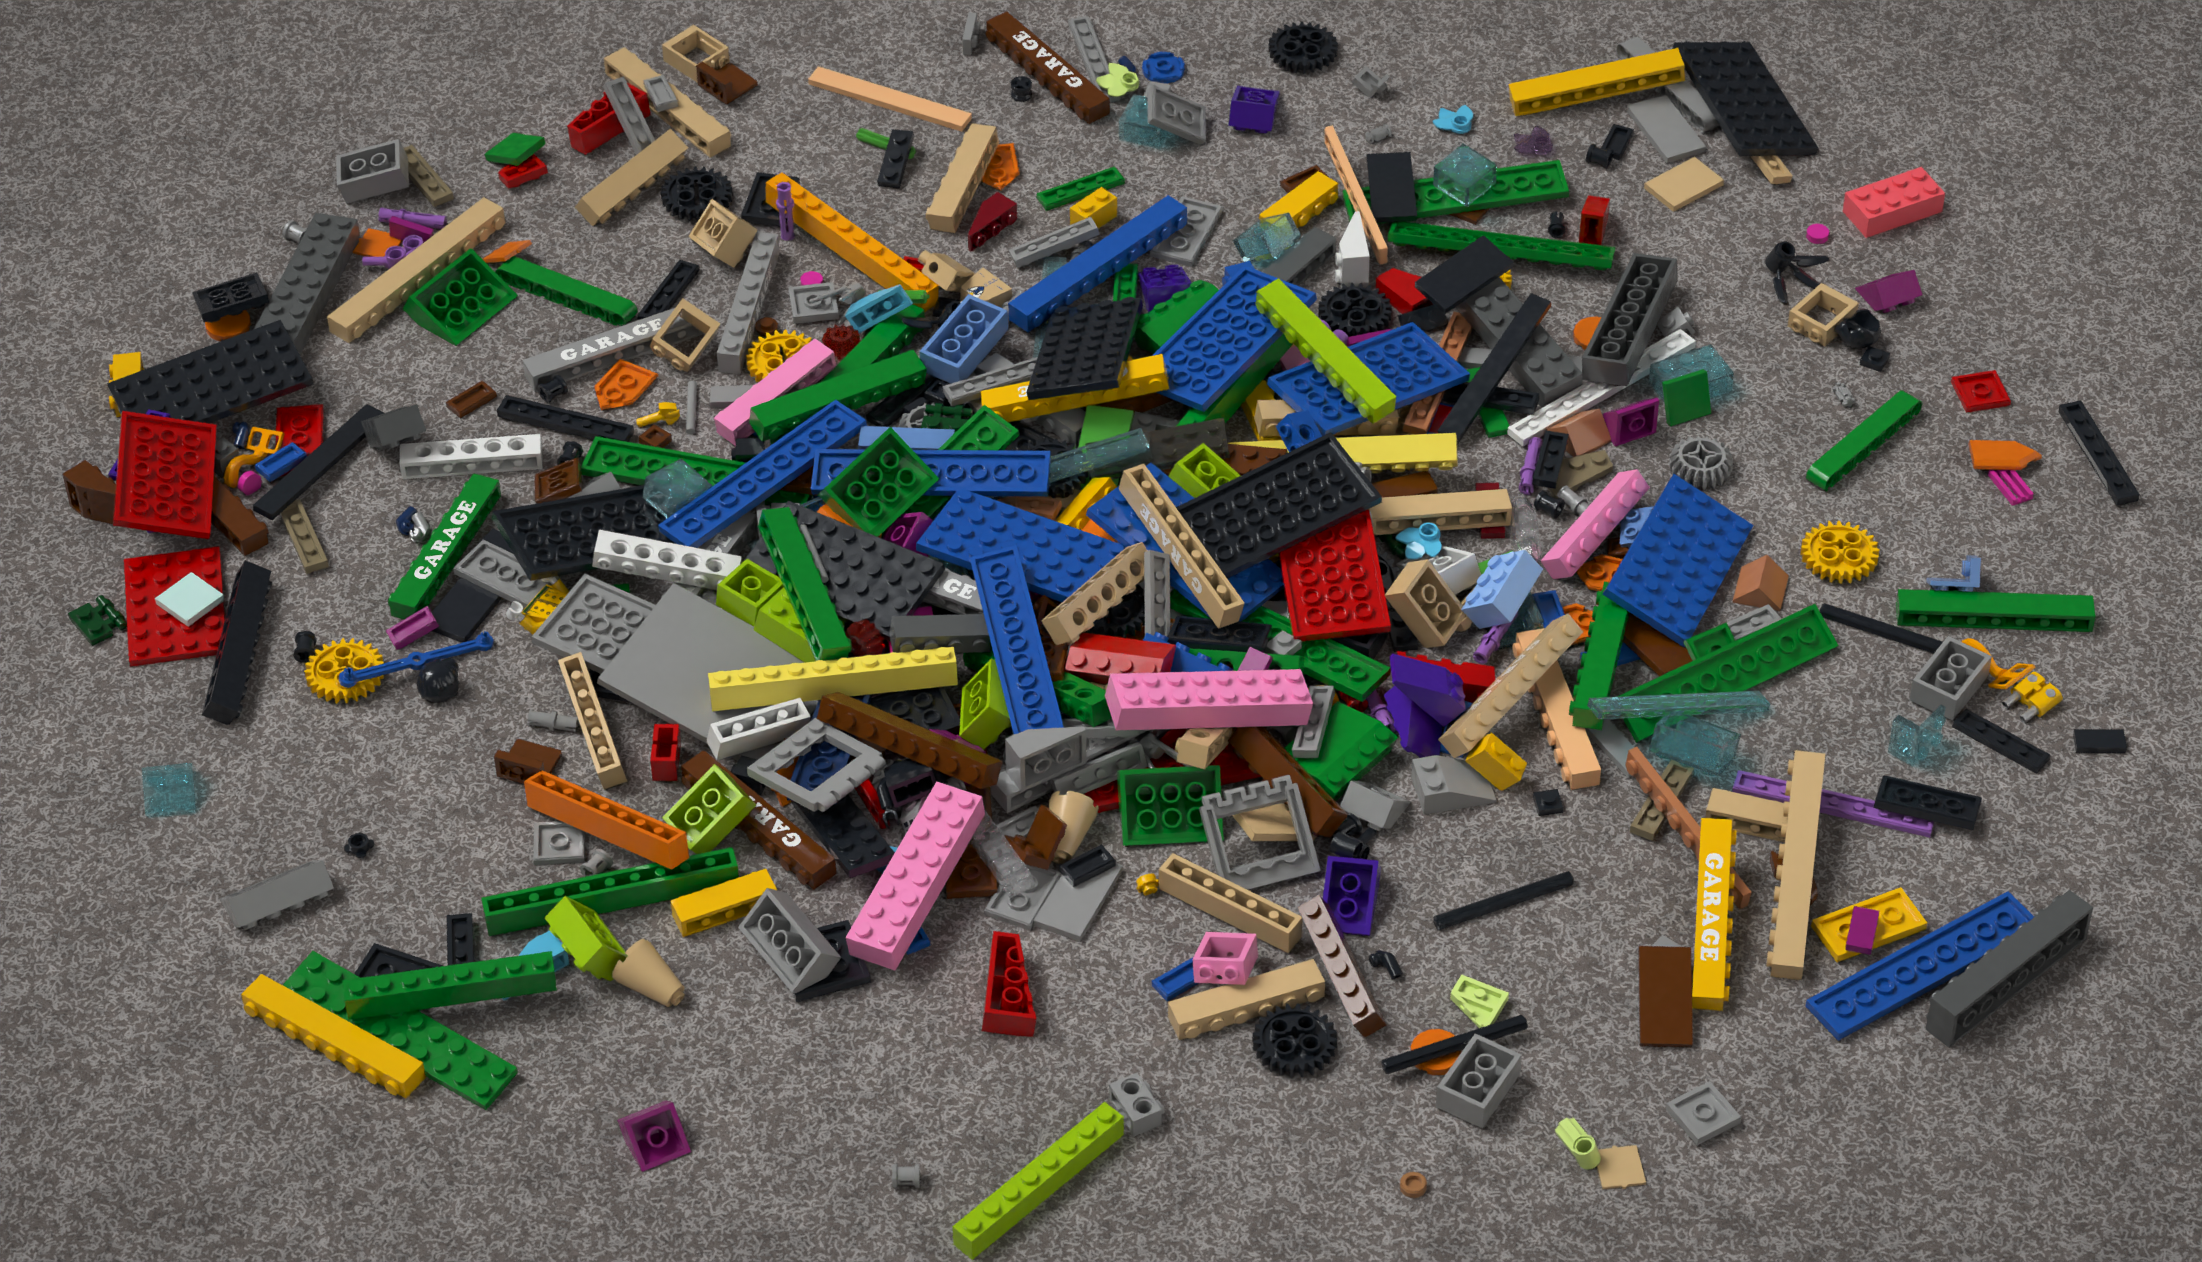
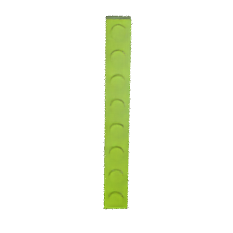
[1256,278,1396,424]
[952,1102,1124,1260]

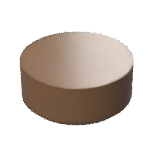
[1400,1172,1427,1198]

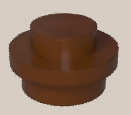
[755,317,778,337]

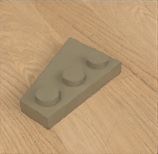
[1548,450,1613,499]

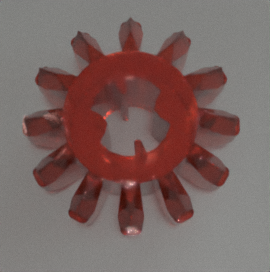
[822,323,861,361]
[845,619,885,657]

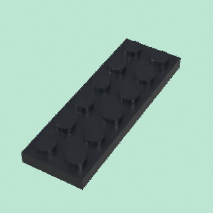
[791,794,895,879]

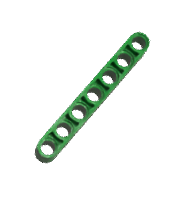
[495,256,638,326]
[1806,390,1923,491]

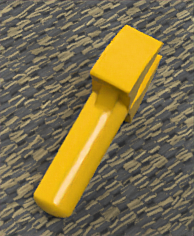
[636,402,680,427]

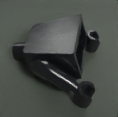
[877,758,948,829]

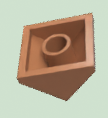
[1546,409,1611,457]
[1733,555,1789,611]

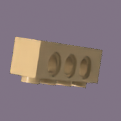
[1175,727,1238,769]

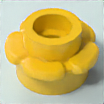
[1136,873,1159,896]

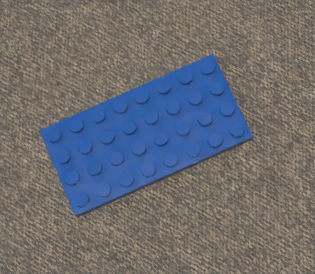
[1152,266,1317,412]
[1267,322,1470,436]
[1086,463,1284,622]
[1603,474,1754,647]
[916,490,1125,602]

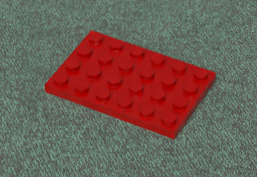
[113,411,217,539]
[1278,509,1391,641]
[124,546,225,667]

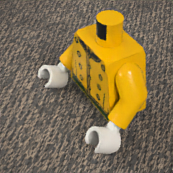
[506,577,570,635]

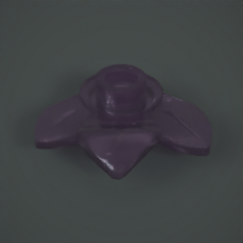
[1514,126,1553,155]

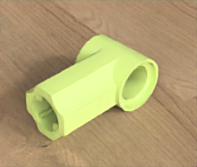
[1555,1118,1601,1170]

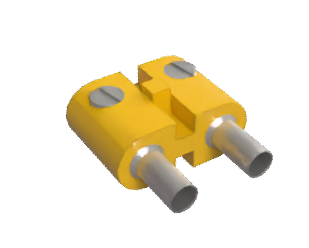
[2002,671,2063,723]

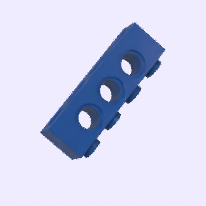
[1275,410,1322,452]

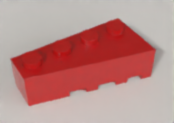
[567,83,651,155]
[1397,651,1496,703]
[981,931,1036,1037]

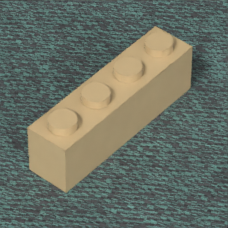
[1706,788,1788,842]

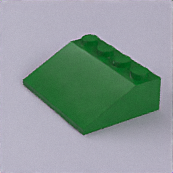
[403,248,518,346]
[1134,280,1219,353]
[818,427,939,537]
[1284,701,1398,801]
[1117,765,1224,846]

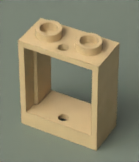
[662,25,730,83]
[1788,283,1859,346]
[650,298,720,372]

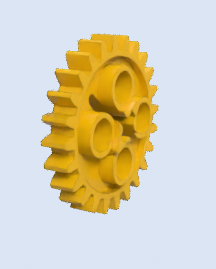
[746,330,812,382]
[1800,521,1879,584]
[304,638,384,704]

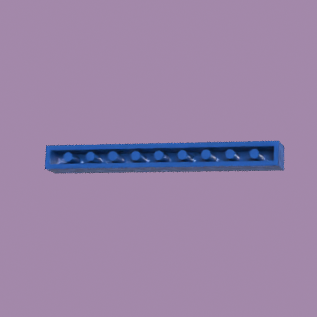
[1008,195,1187,332]

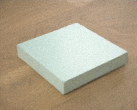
[155,572,224,627]

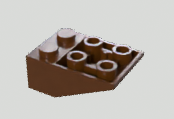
[62,460,133,529]

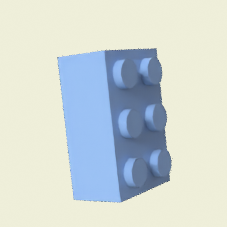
[1461,550,1543,629]

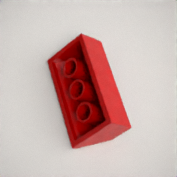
[1065,632,1176,684]

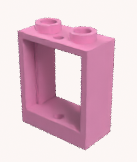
[1192,932,1258,985]

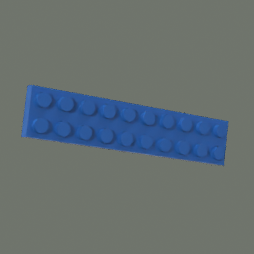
[658,400,867,548]
[811,449,1051,497]
[970,545,1064,734]
[1805,891,2034,1041]

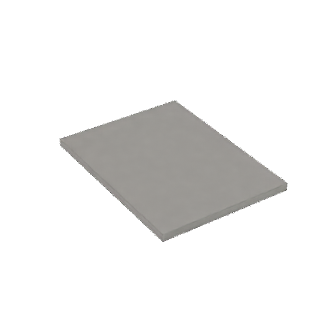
[597,583,818,761]

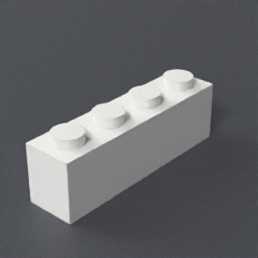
[707,698,811,760]

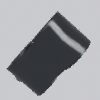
[1330,827,1376,859]

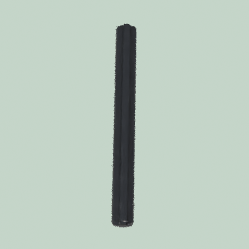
[1819,603,1943,654]
[1433,871,1574,930]
[1381,1015,1528,1074]

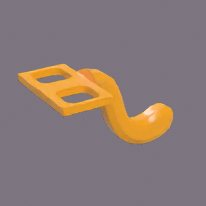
[224,427,285,488]
[1961,638,2035,689]

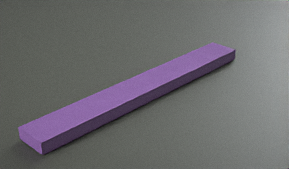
[1732,770,1934,837]

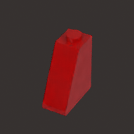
[1579,195,1610,245]
[1376,268,1434,314]

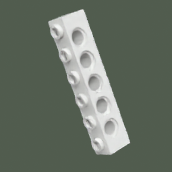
[400,434,543,479]
[592,530,742,590]

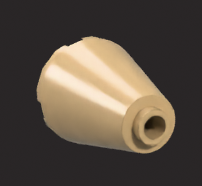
[1049,791,1099,864]
[612,939,685,1007]

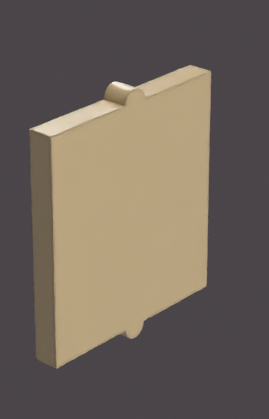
[1596,1145,1646,1190]

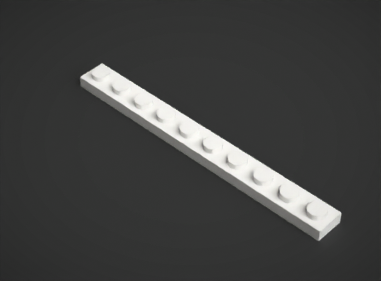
[1507,329,1696,447]

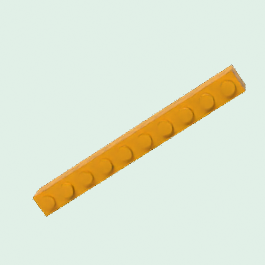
[766,172,939,312]

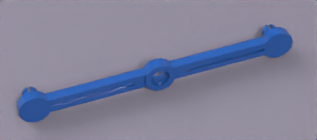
[338,631,494,688]

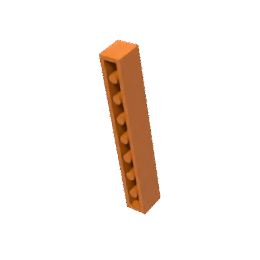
[524,770,689,869]

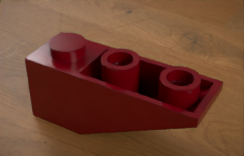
[968,192,1017,252]

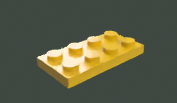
[1811,887,1927,962]

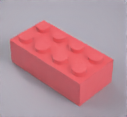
[1843,167,1945,238]

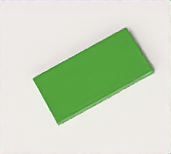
[1078,405,1134,490]

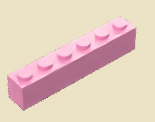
[714,339,836,446]
[1541,469,1650,579]

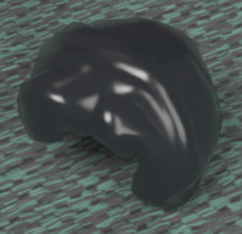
[1834,309,1881,348]
[417,658,460,703]

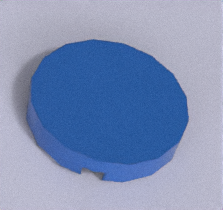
[1142,52,1185,84]

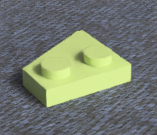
[1450,975,1509,1028]

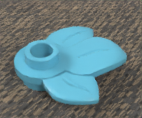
[1433,105,1473,134]
[1396,522,1442,560]

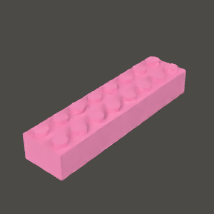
[1105,669,1313,730]
[846,782,985,970]

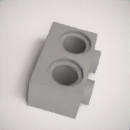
[1109,1073,1164,1137]

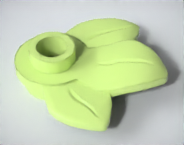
[1096,63,1139,97]

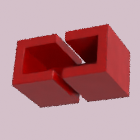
[650,724,681,781]

